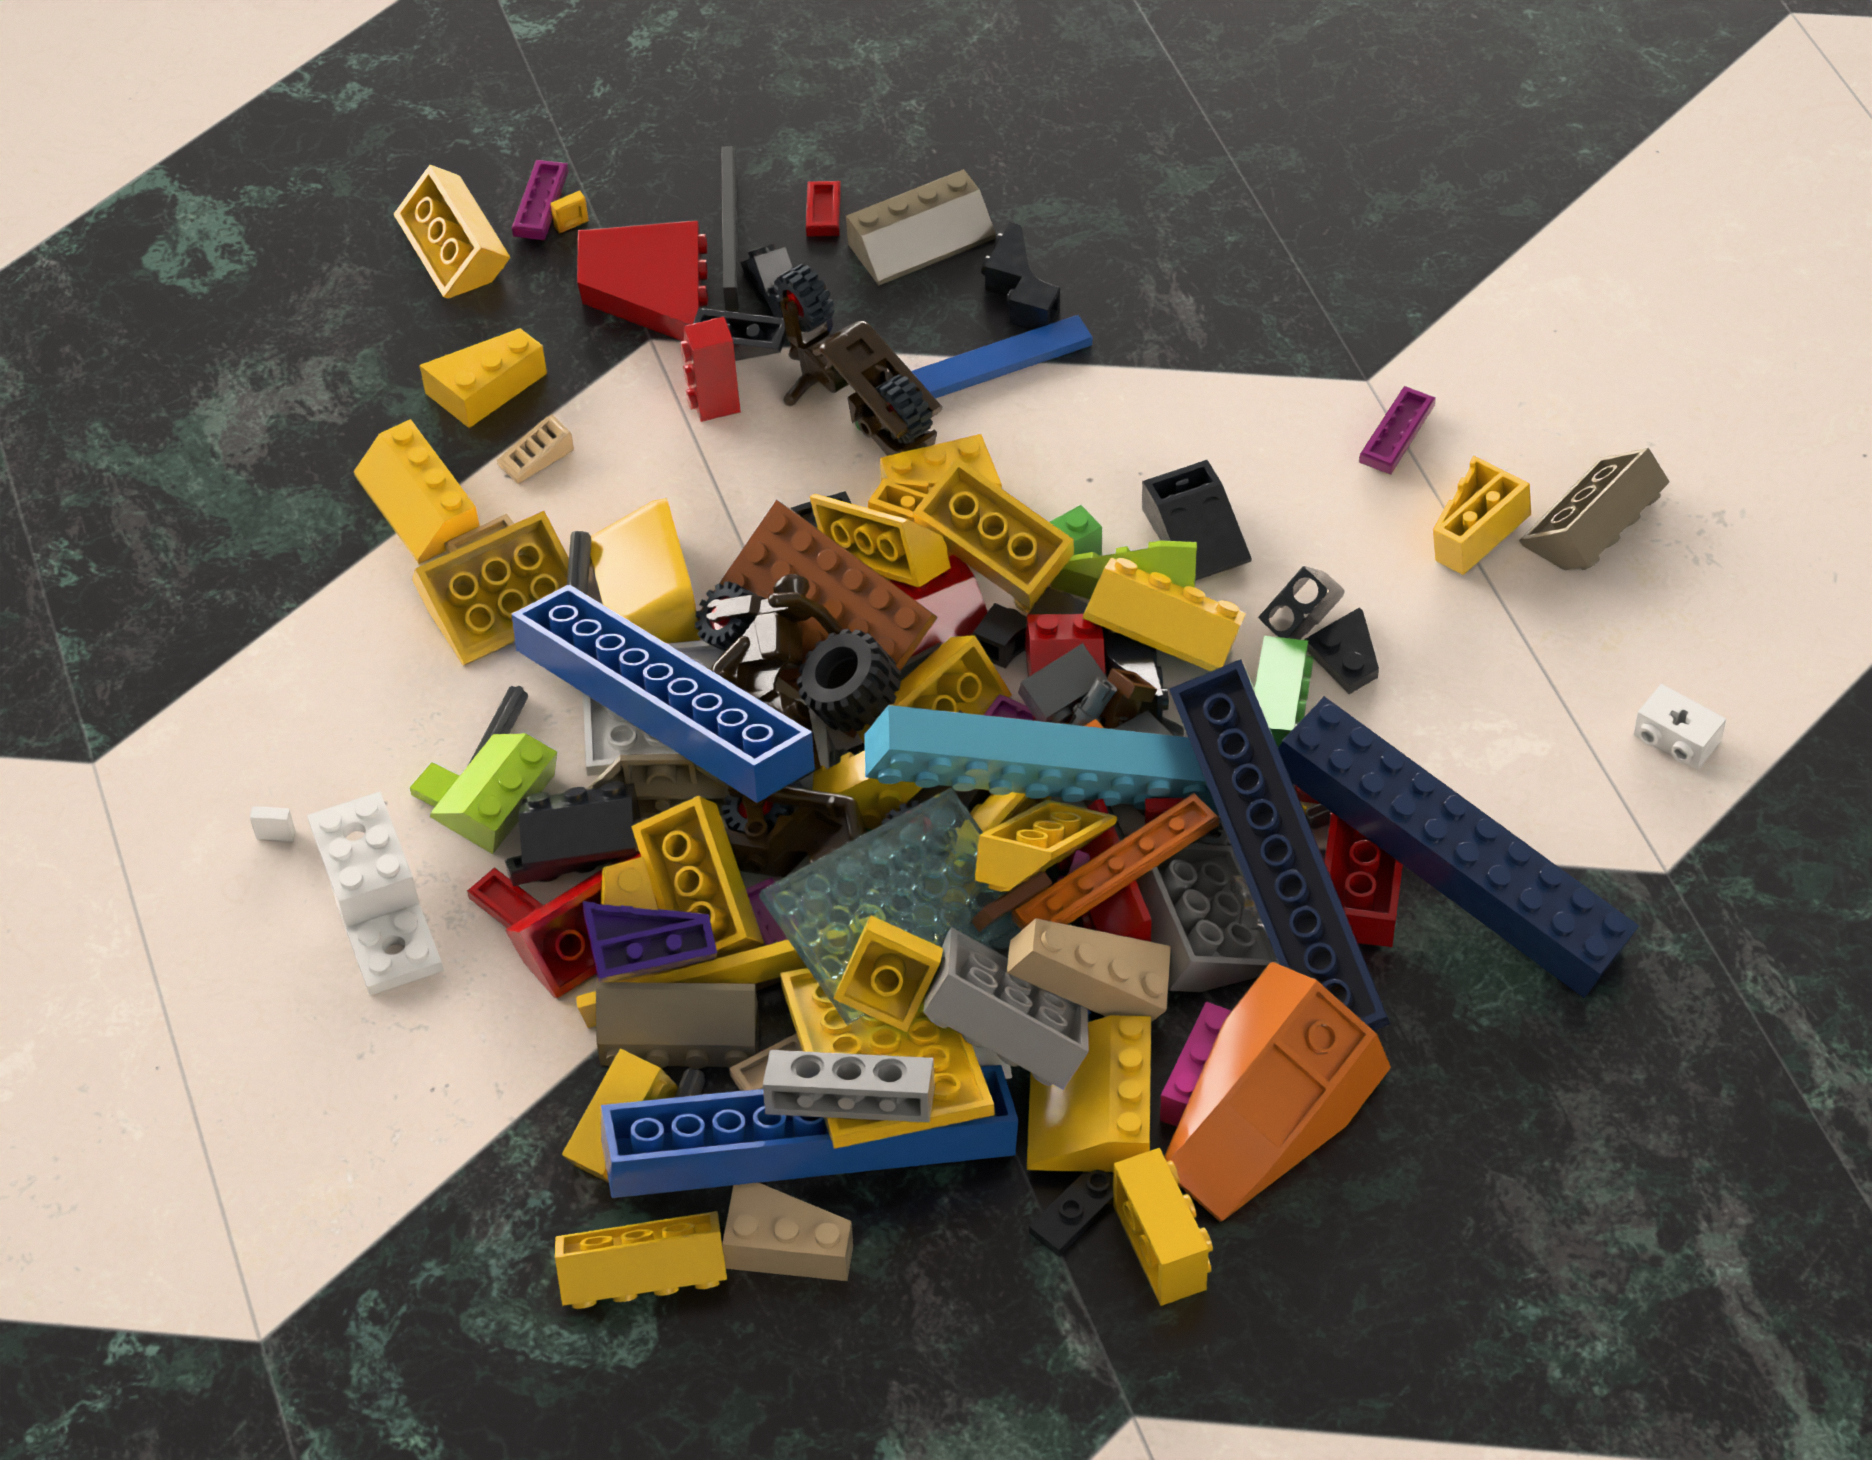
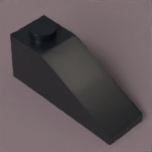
[693,308,787,361]

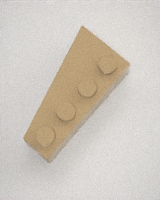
[1007,918,1171,1022]

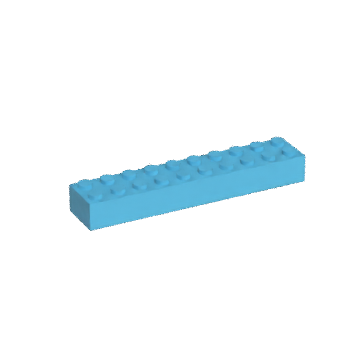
[864,705,1220,816]

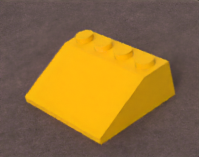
[412,511,588,666]
[1027,1015,1151,1172]

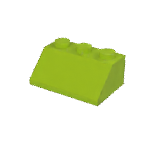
[430,733,557,854]

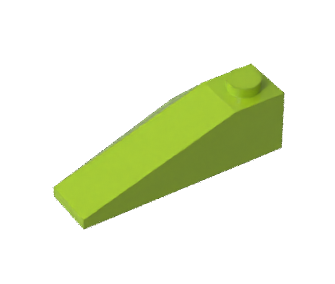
[1051,541,1197,600]

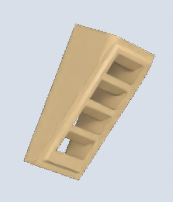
[497,415,574,484]

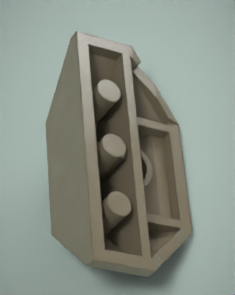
[587,754,730,818]

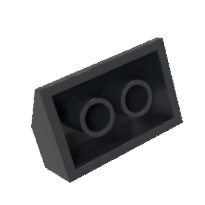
[519,781,642,871]

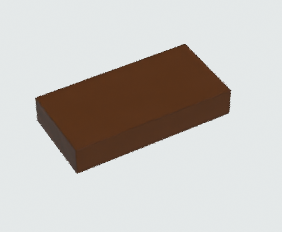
[972,871,1052,933]

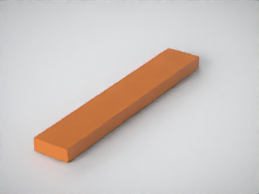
[1011,793,1219,930]

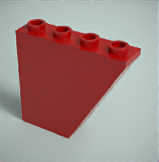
[577,221,708,341]

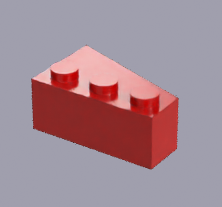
[680,317,741,422]

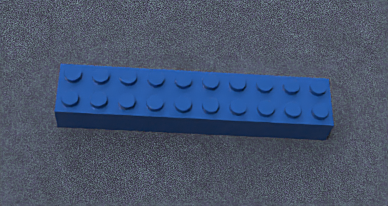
[512,585,815,803]
[601,1065,1018,1198]

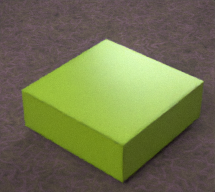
[410,762,459,807]

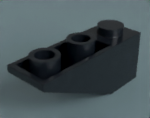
[1103,633,1169,724]

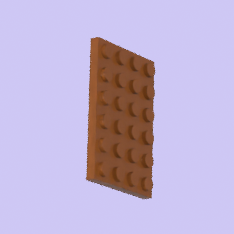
[697,500,938,738]

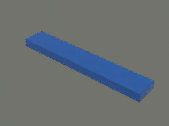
[912,315,1093,399]

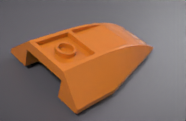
[1164,962,1391,1222]

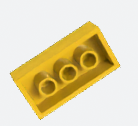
[913,457,1074,609]
[631,795,764,968]

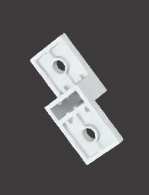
[307,791,444,995]

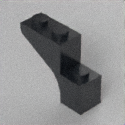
[981,222,1060,330]
[740,243,793,318]
[973,587,1112,669]

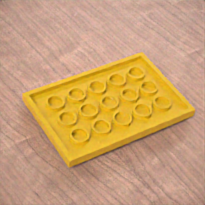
[780,942,994,1149]

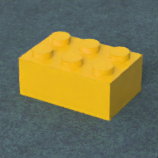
[1113,1148,1213,1306]

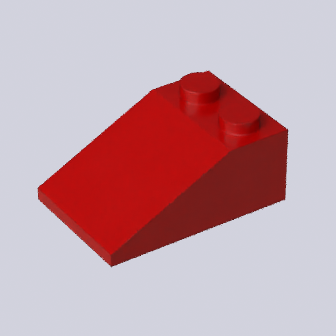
[1025,614,1106,723]

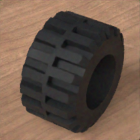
[797,629,901,733]

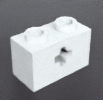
[1633,684,1726,770]

